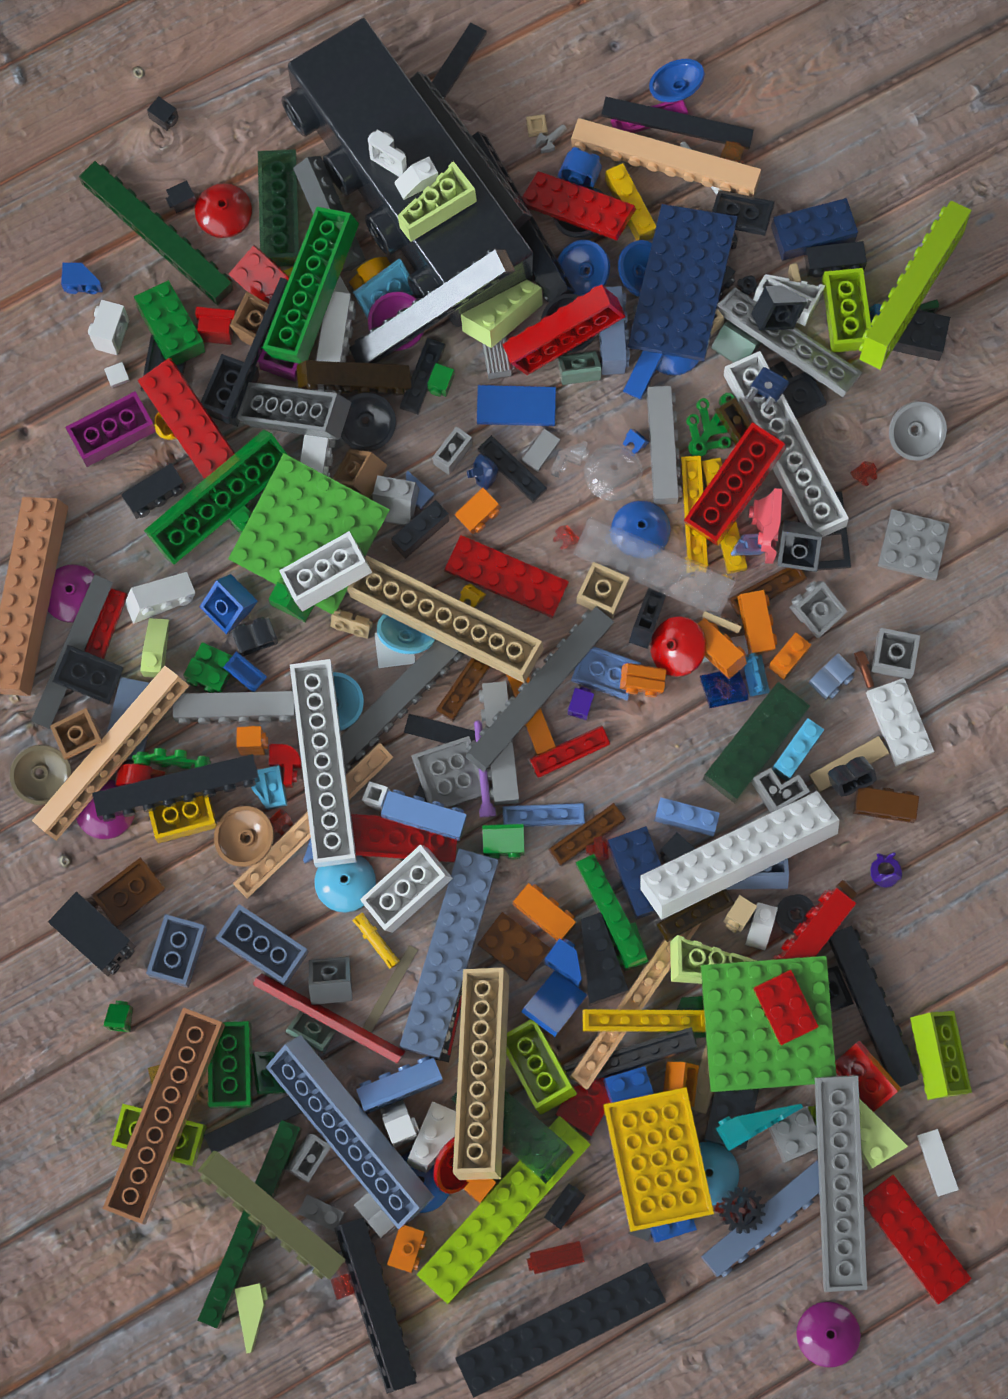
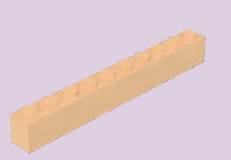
[571,118,761,197]
[32,666,189,841]

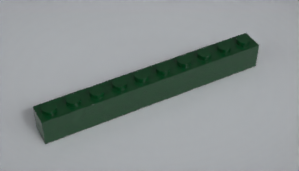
[79,161,233,306]
[197,1120,302,1329]

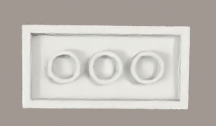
[866,678,934,767]

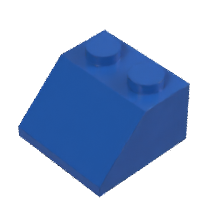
[199,574,258,634]
[545,938,582,987]

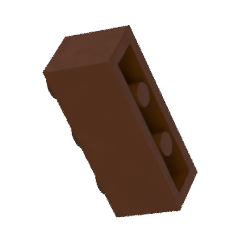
[853,785,919,823]

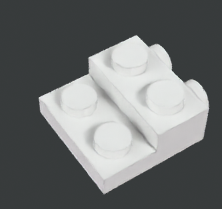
[368,129,407,177]

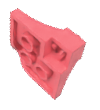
[748,488,782,564]

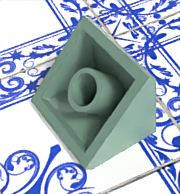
[711,321,762,363]
[558,351,601,385]
[286,1011,337,1054]

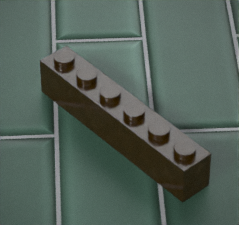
[296,360,411,395]

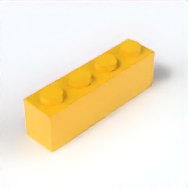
[605,163,656,241]

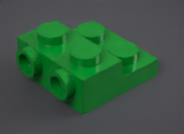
[183,642,232,693]

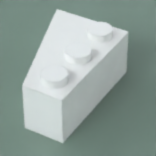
[125,572,195,624]
[380,1100,420,1148]

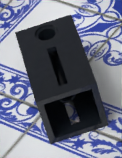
[48,891,136,977]

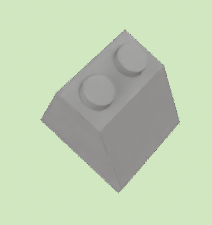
[373,475,420,526]

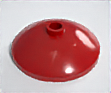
[195,183,252,238]
[650,616,706,677]
[434,1137,469,1194]

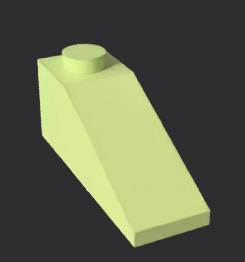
[140,618,169,678]
[235,1283,268,1353]

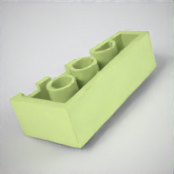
[670,935,757,984]
[859,1099,908,1170]

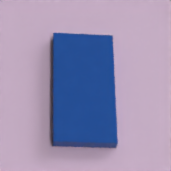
[477,385,556,426]

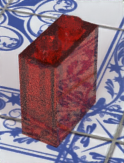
[526,1241,585,1275]

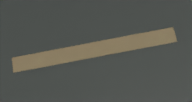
[362,945,418,1032]

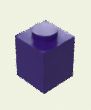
[568,687,594,721]

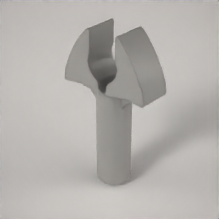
[536,124,567,153]

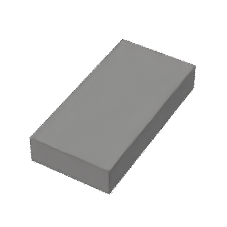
[522,429,560,472]

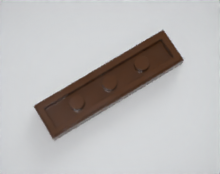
[728,567,807,617]
[436,658,490,722]
[548,803,626,866]

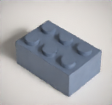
[146,914,207,988]

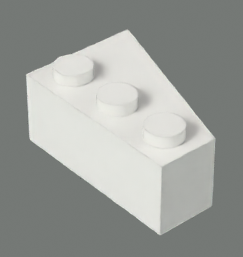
[753,274,825,326]
[407,1102,456,1173]

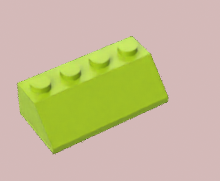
[910,1011,972,1100]

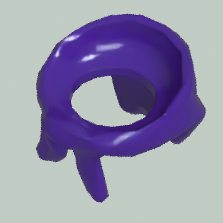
[870,852,902,888]

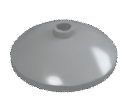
[889,401,947,460]

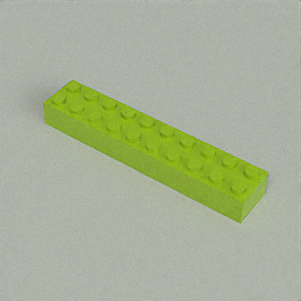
[859,201,972,370]
[417,1116,591,1304]

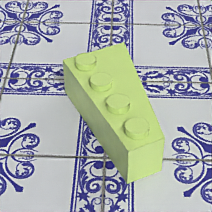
[398,161,477,242]
[461,280,543,348]

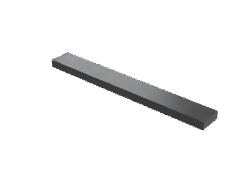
[31,575,113,729]

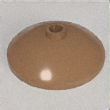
[214,806,274,867]

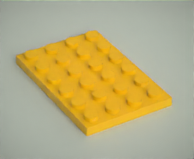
[603,1087,714,1232]

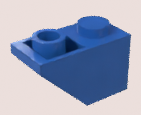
[61,263,103,294]

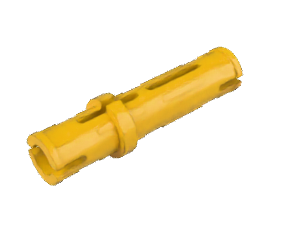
[352,912,400,969]

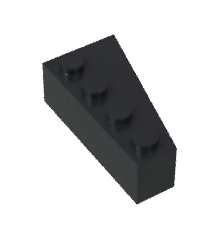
[581,912,629,1006]

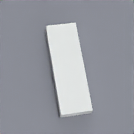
[917,1129,959,1196]

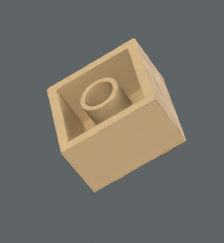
[576,562,630,619]

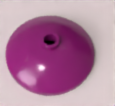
[368,292,424,351]
[48,564,95,623]
[76,779,135,840]
[796,1302,861,1367]

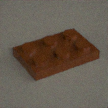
[91,857,166,928]
[477,912,551,982]

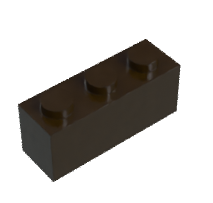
[714,398,751,445]

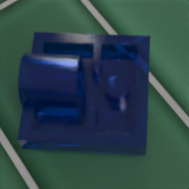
[700,670,749,709]

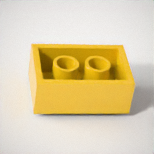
[149,795,217,844]

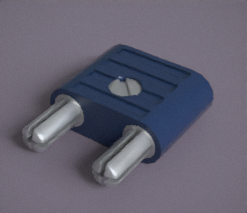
[745,367,789,412]

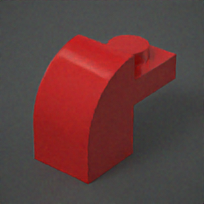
[268,744,302,788]
[115,764,165,786]

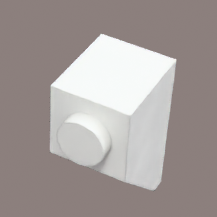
[395,157,438,200]
[745,902,778,951]

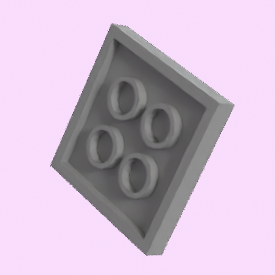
[878,509,949,581]
[411,736,482,808]

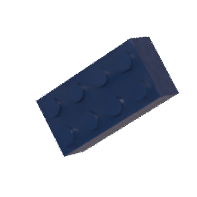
[771,198,858,261]
[607,826,662,920]

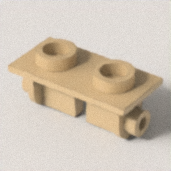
[330,609,373,639]

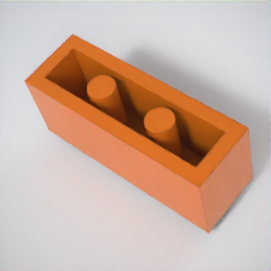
[737,590,777,654]
[698,618,747,679]
[513,883,576,941]

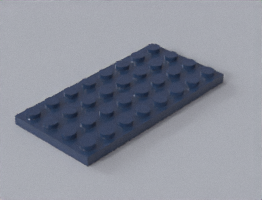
[628,204,738,361]

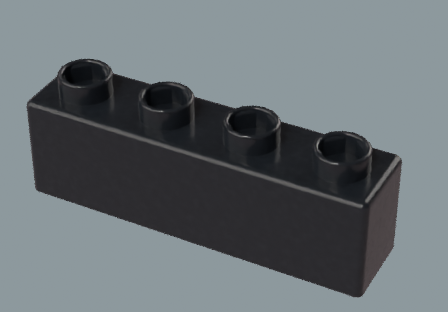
[281,18,533,327]

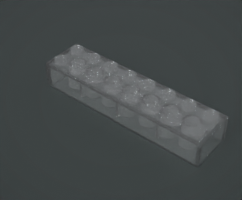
[573,517,737,618]

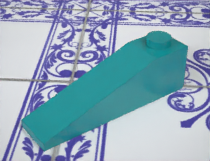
[716,1104,803,1151]

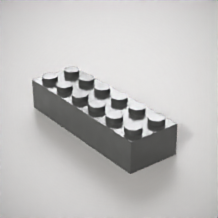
[237,382,351,440]

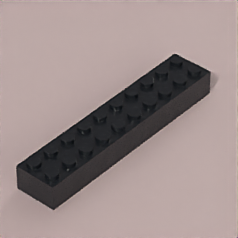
[455,1263,666,1398]

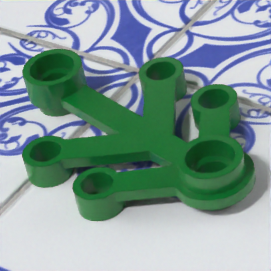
[686,393,735,457]
[132,748,211,769]

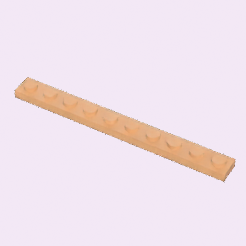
[232,742,393,899]
[569,924,700,1089]

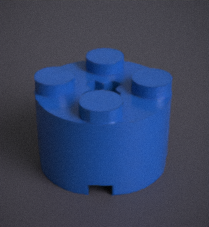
[558,147,602,187]

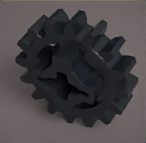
[719,1187,766,1234]

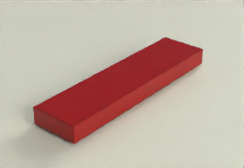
[85,588,128,659]
[529,725,611,778]

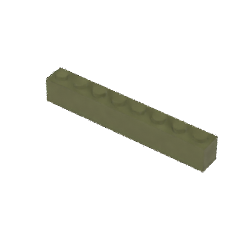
[198,1151,346,1280]

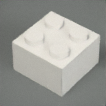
[88,300,129,355]

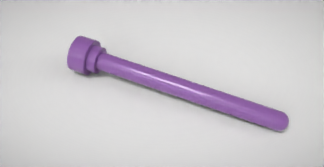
[474,720,496,818]

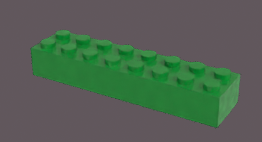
[263,207,359,364]
[144,430,288,565]

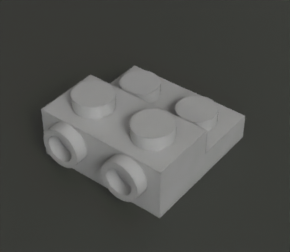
[789,581,848,638]

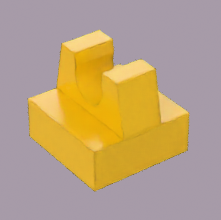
[459,584,486,608]

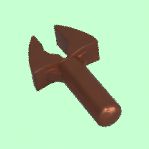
[854,651,874,688]

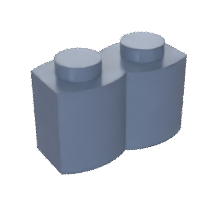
[809,653,855,700]

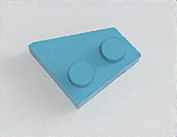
[251,765,288,810]

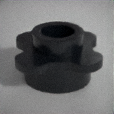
[737,275,758,296]

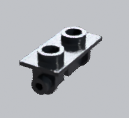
[544,1183,586,1230]

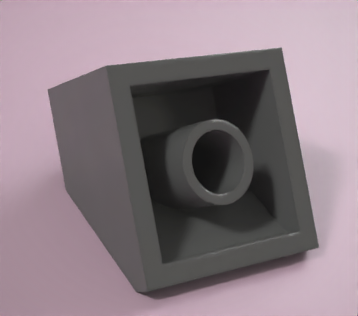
[309,956,353,1005]

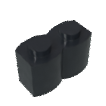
[232,617,278,656]
[828,756,877,797]

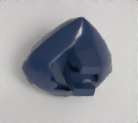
[467,454,498,491]

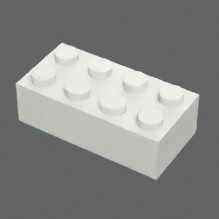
[279,531,372,612]
[360,845,453,933]

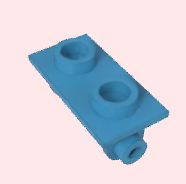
[744,653,770,697]

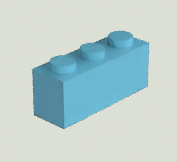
[772,718,824,782]

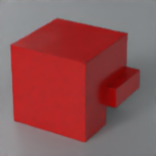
[195,307,236,345]

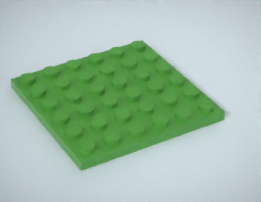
[228,453,390,614]
[700,956,836,1092]

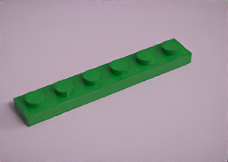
[576,854,647,968]

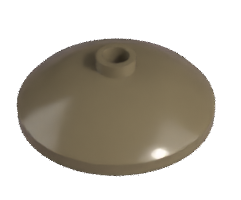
[9,745,71,805]

